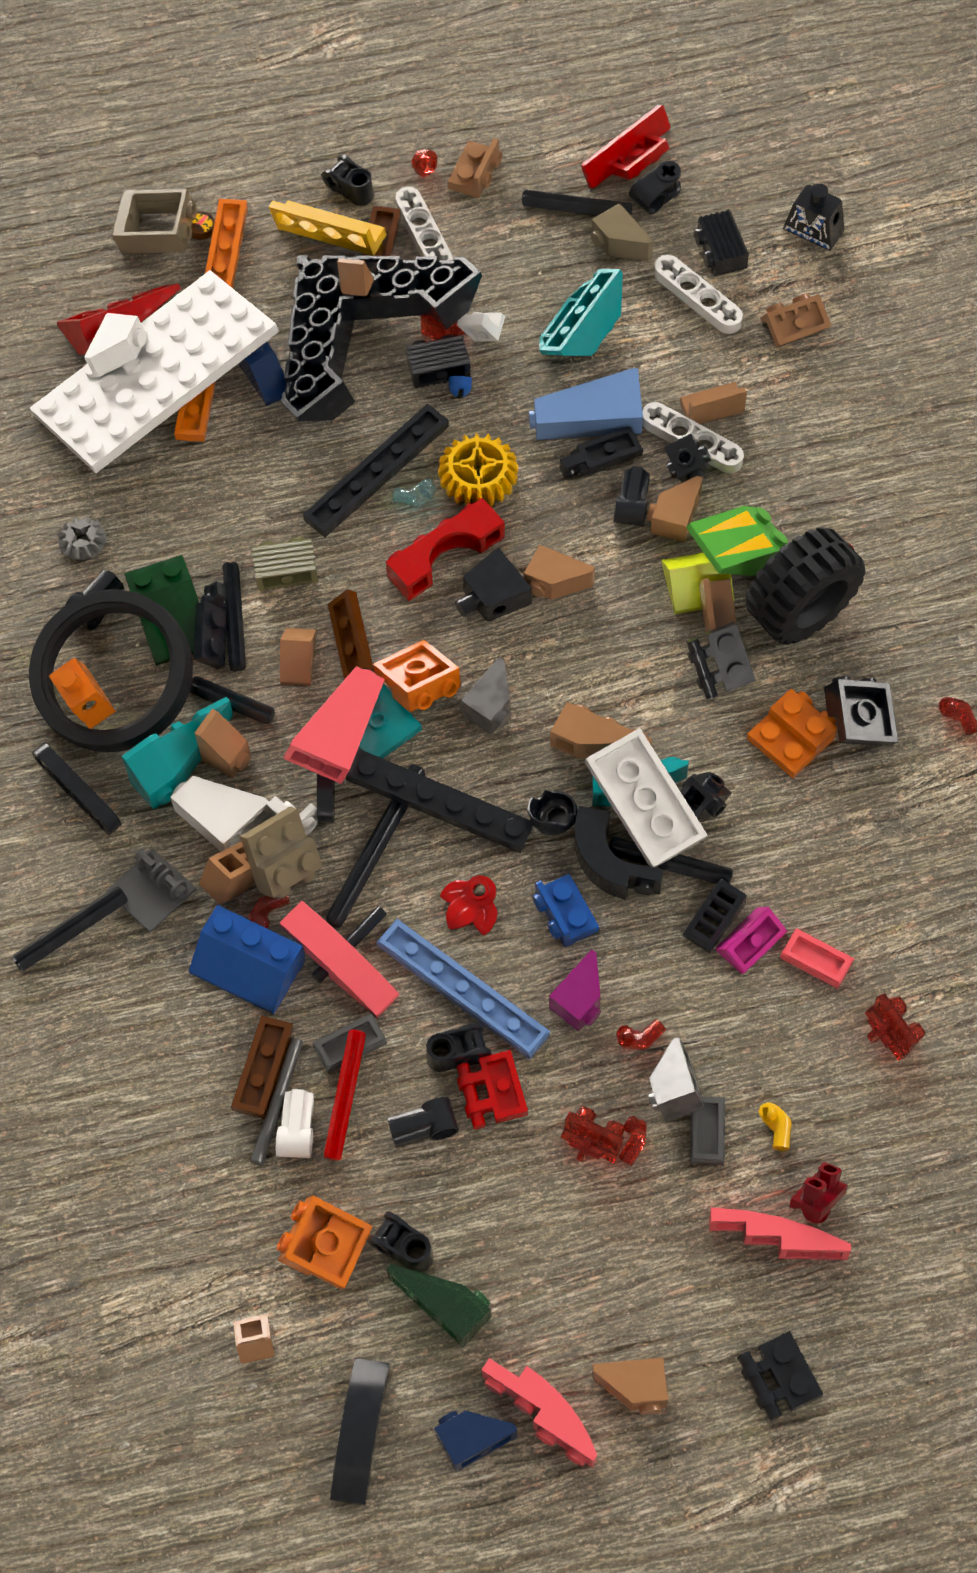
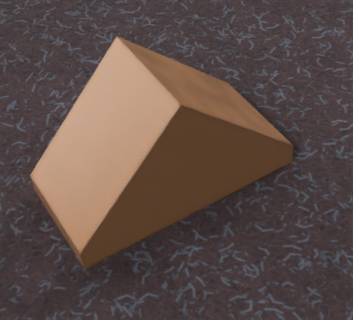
[280,628,317,686]

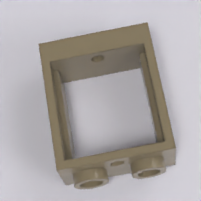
[112,189,197,254]

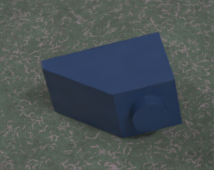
[239,341,286,406]
[434,1410,518,1473]

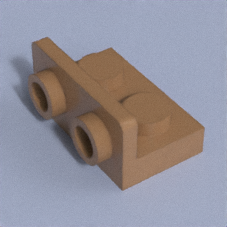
[448,138,503,198]
[760,293,831,348]

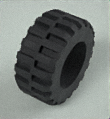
[746,527,866,644]

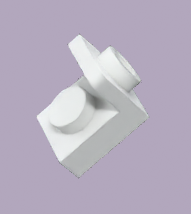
[457,312,505,342]
[266,796,318,835]

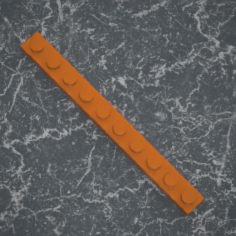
[174,198,248,442]

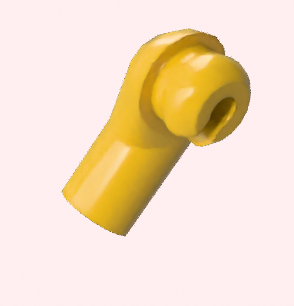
[758,1102,792,1151]

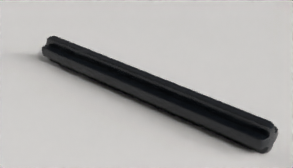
[326,764,425,928]

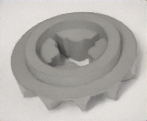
[58,516,106,560]

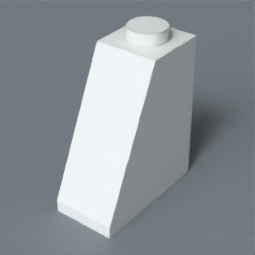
[170,776,269,852]

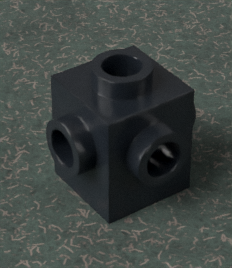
[664,433,712,482]
[680,772,732,820]

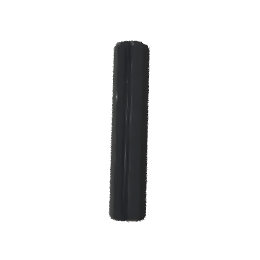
[190,676,275,724]

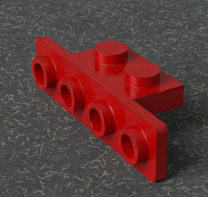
[581,105,671,189]

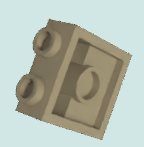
[240,807,323,898]

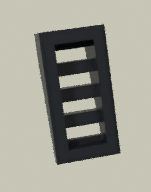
[683,879,747,953]

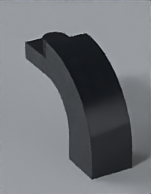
[575,806,663,900]

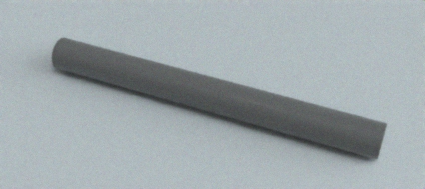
[250,1038,303,1166]

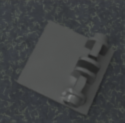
[106,849,197,933]

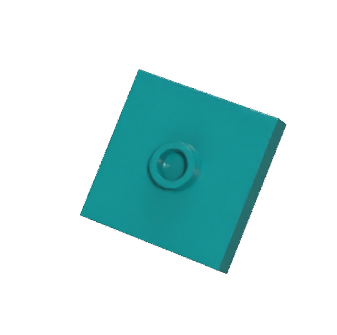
[358,683,422,759]

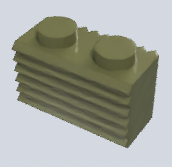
[252,537,318,591]

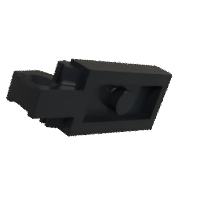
[560,427,643,478]
[193,581,227,669]

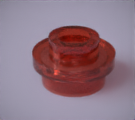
[412,149,438,177]

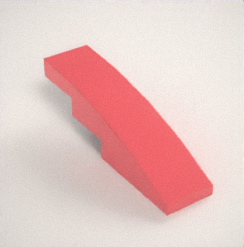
[279,901,399,1018]
[709,1208,851,1260]

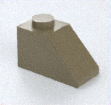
[590,203,653,261]

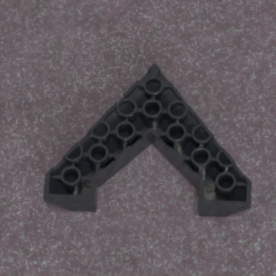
[282,255,482,421]

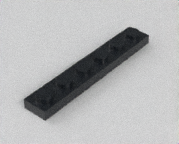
[303,403,449,538]
[346,749,533,853]

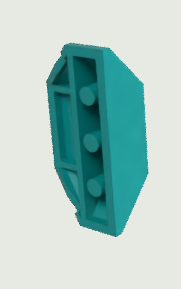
[539,269,623,356]

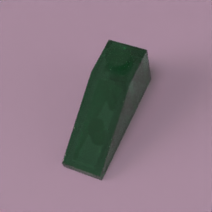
[386,1264,491,1348]

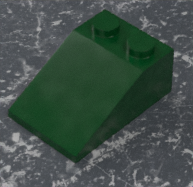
[124,555,199,666]

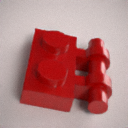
[456,1050,528,1130]

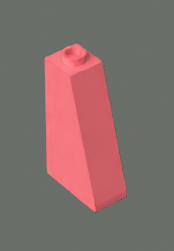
[283,666,385,784]

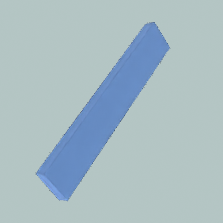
[376,919,550,1060]

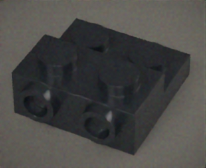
[824,676,898,746]

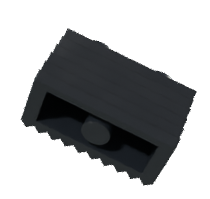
[694,209,749,276]
[406,334,471,389]

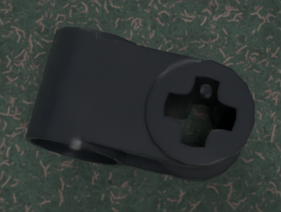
[321,155,374,206]
[629,161,681,214]
[426,1023,492,1072]
[367,1211,434,1273]

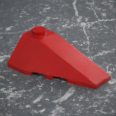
[57,283,181,355]

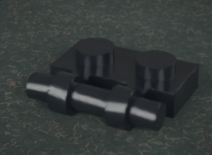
[686,622,756,699]
[737,1331,823,1421]

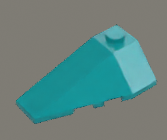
[122,697,233,810]

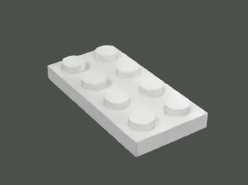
[585,728,708,868]

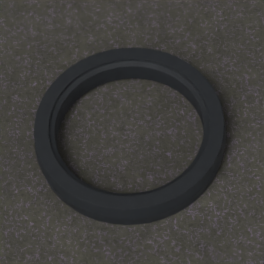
[29,590,193,752]

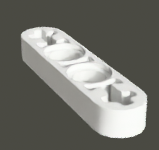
[395,187,453,260]
[654,255,743,334]
[642,402,744,474]

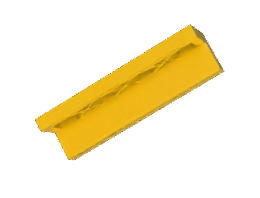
[269,200,387,256]

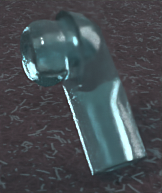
[393,479,436,507]

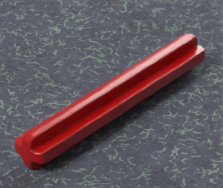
[324,1030,366,1161]

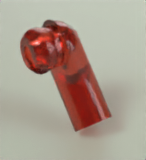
[616,1019,666,1050]

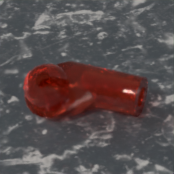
[938,697,977,735]
[248,895,290,928]
[618,1116,647,1166]

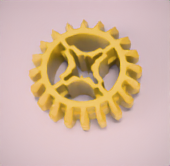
[438,432,518,507]

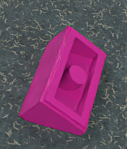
[715,907,787,974]

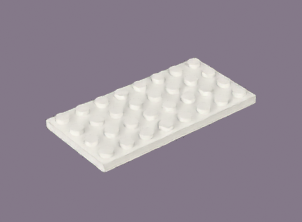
[30,271,279,473]

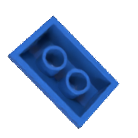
[189,905,306,1015]

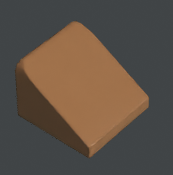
[337,258,374,296]
[233,1314,274,1363]

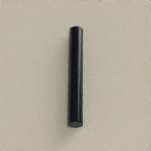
[311,906,387,983]

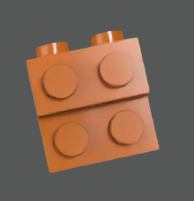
[373,640,461,712]
[747,689,837,778]
[276,1195,373,1290]

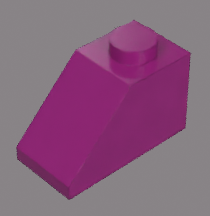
[549,949,601,1032]

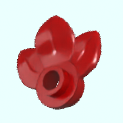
[440,875,498,936]

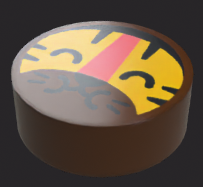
[191,211,215,240]

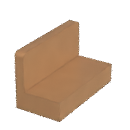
[680,382,747,424]
[699,579,737,644]

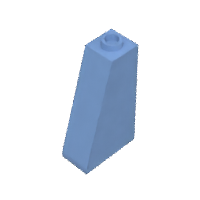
[529,368,643,440]

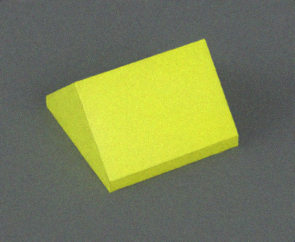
[661,553,734,614]

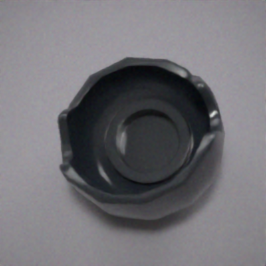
[527,790,578,836]

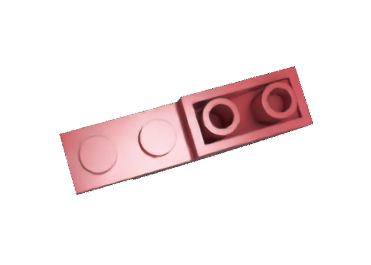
[482,1358,597,1468]

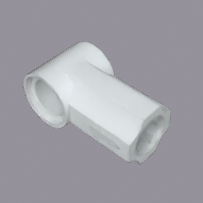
[276,1089,314,1158]

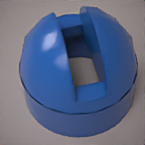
[449,376,472,397]

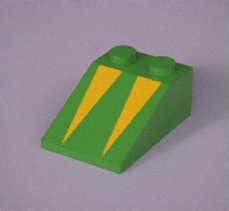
[686,506,788,576]

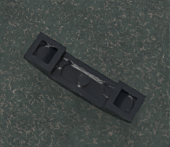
[330,1358,390,1506]

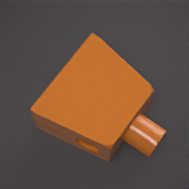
[49,658,116,729]

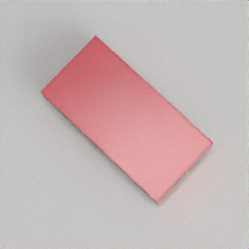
[780,928,854,989]

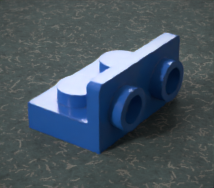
[532,874,599,948]

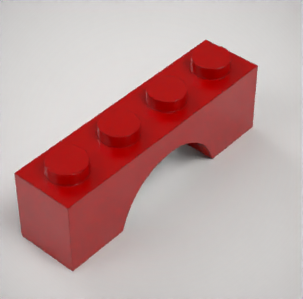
[386,498,505,601]

